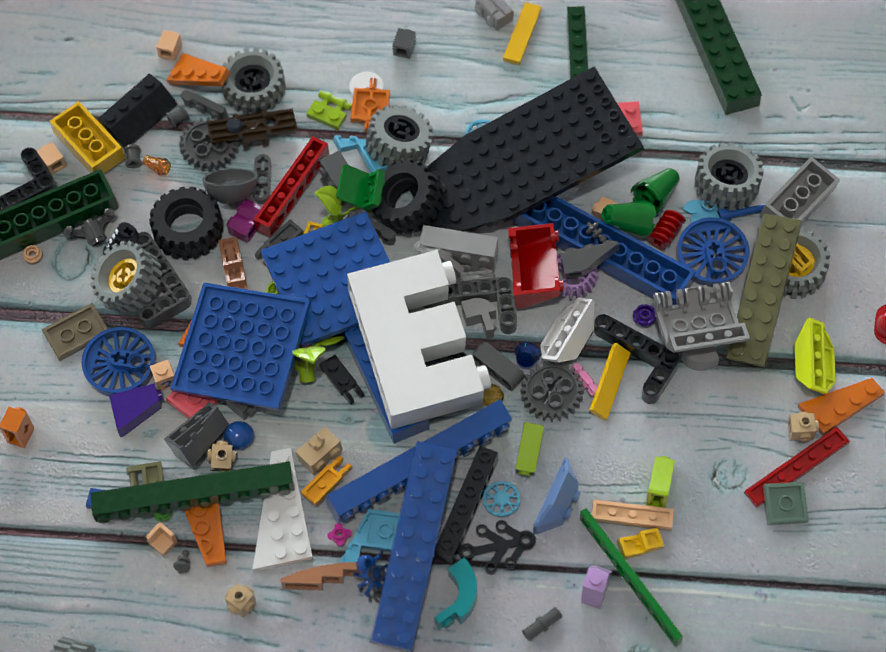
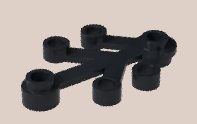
[459,520,536,575]

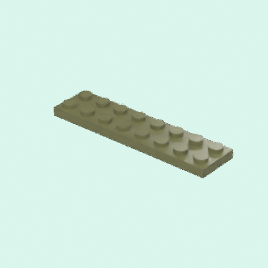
[726,213,802,368]

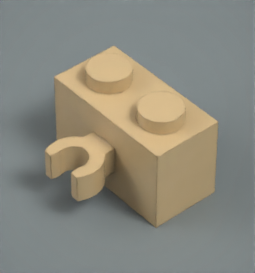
[296,427,343,475]

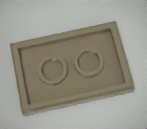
[41,303,108,361]

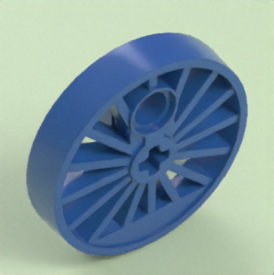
[677,217,750,287]
[81,327,156,396]

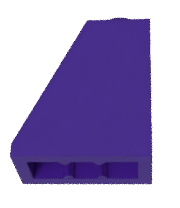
[109,383,163,438]

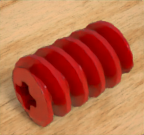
[648,210,686,251]

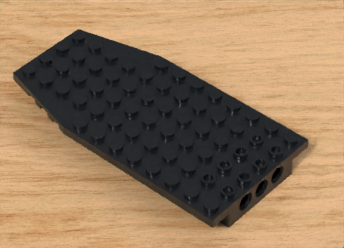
[409,66,644,232]

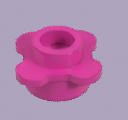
[327,523,352,546]

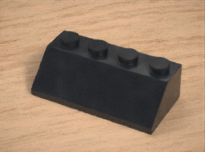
[98,73,178,149]

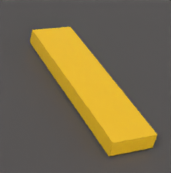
[503,2,542,65]
[589,343,630,420]

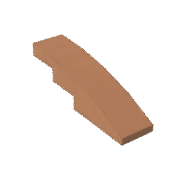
[218,236,248,289]
[281,562,362,591]

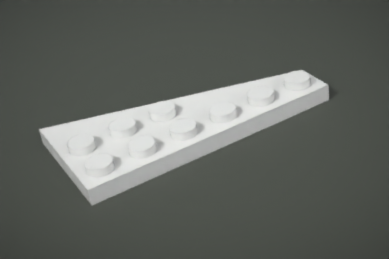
[253,448,313,572]

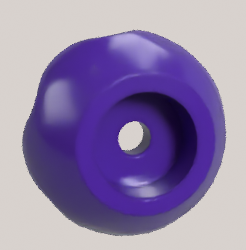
[633,304,656,327]

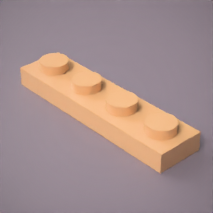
[592,500,674,531]

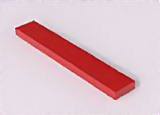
[744,427,850,508]

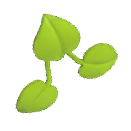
[314,186,372,227]
[292,335,344,383]

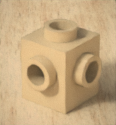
[788,412,819,442]
[207,441,236,471]
[225,583,256,618]

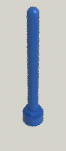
[717,204,765,221]

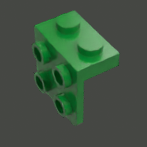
[336,164,385,211]

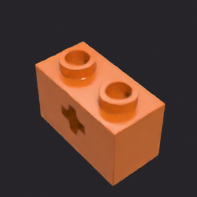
[0,406,35,448]

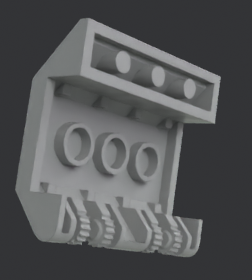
[654,282,750,353]

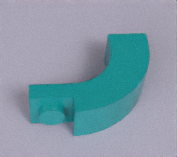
[434,558,477,630]

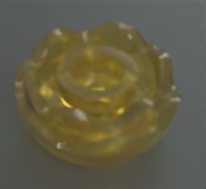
[482,384,504,406]

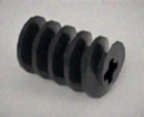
[103,222,139,256]

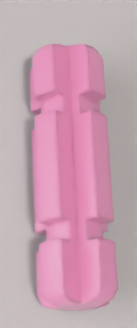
[570,363,598,396]

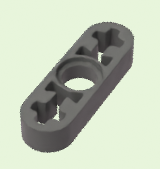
[253,154,272,205]

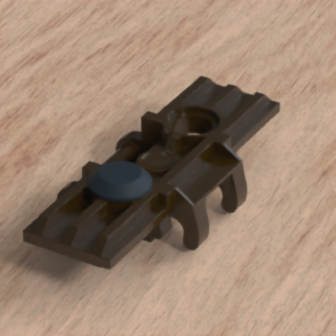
[207,108,298,150]

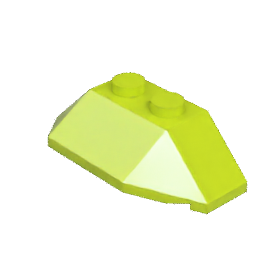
[794,317,836,394]

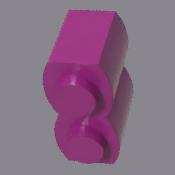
[227,199,262,243]

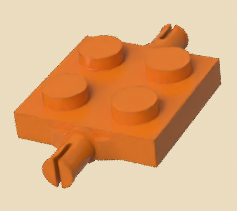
[351,78,390,133]

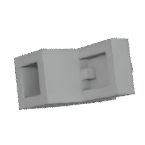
[461,298,497,339]
[681,346,719,371]

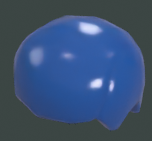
[223,421,254,451]

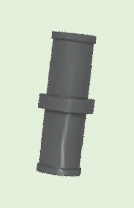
[522,607,562,641]

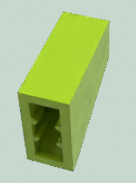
[515,422,544,476]
[646,456,675,508]

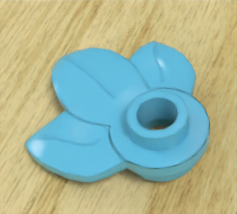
[683,199,719,224]

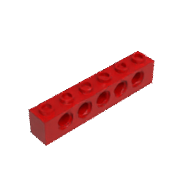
[253,136,330,237]

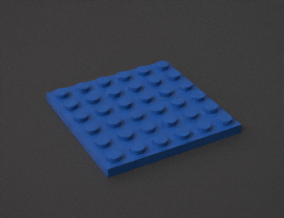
[260,211,390,347]
[170,282,312,411]

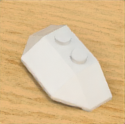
[540,297,594,363]

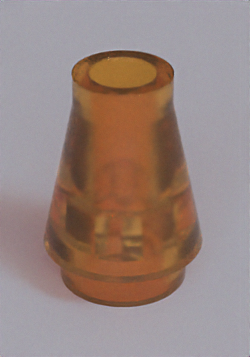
[143,155,171,175]

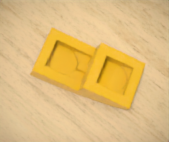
[617,528,664,559]

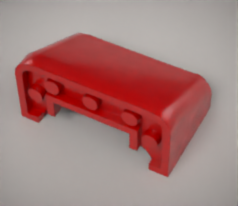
[508,223,564,309]

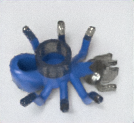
[353,549,388,603]

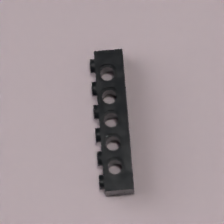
[434,446,498,565]

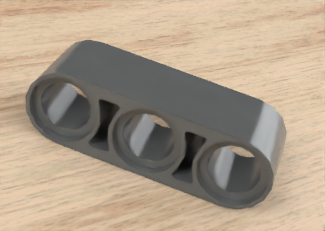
[471,342,525,390]

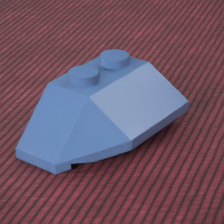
[533,458,581,535]

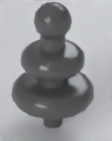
[586,222,606,243]
[173,550,190,574]

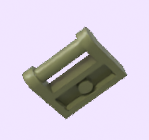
[126,461,164,486]

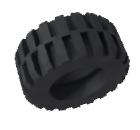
[371,159,444,234]
[149,186,223,260]

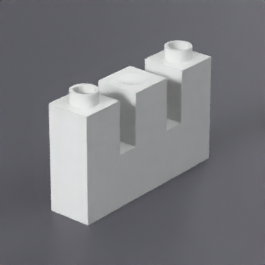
[347,250,491,429]

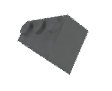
[164,402,229,467]

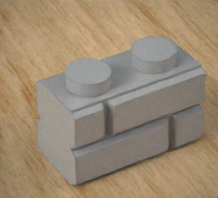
[475,0,514,30]

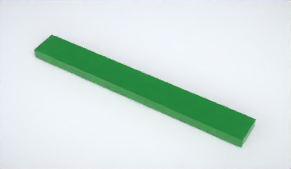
[580,508,683,646]

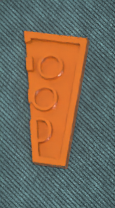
[167,53,230,86]
[798,378,885,436]
[184,503,227,567]

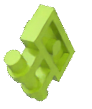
[306,91,352,131]

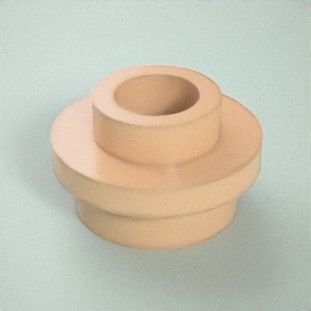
[23,245,42,263]

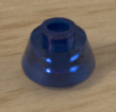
[514,342,541,367]

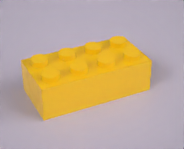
[49,101,125,174]

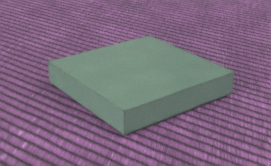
[763,482,809,525]

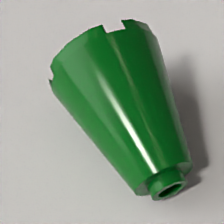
[631,168,680,214]
[601,201,656,238]

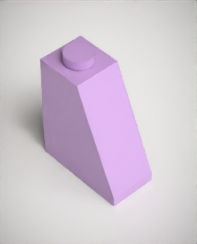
[581,565,612,609]

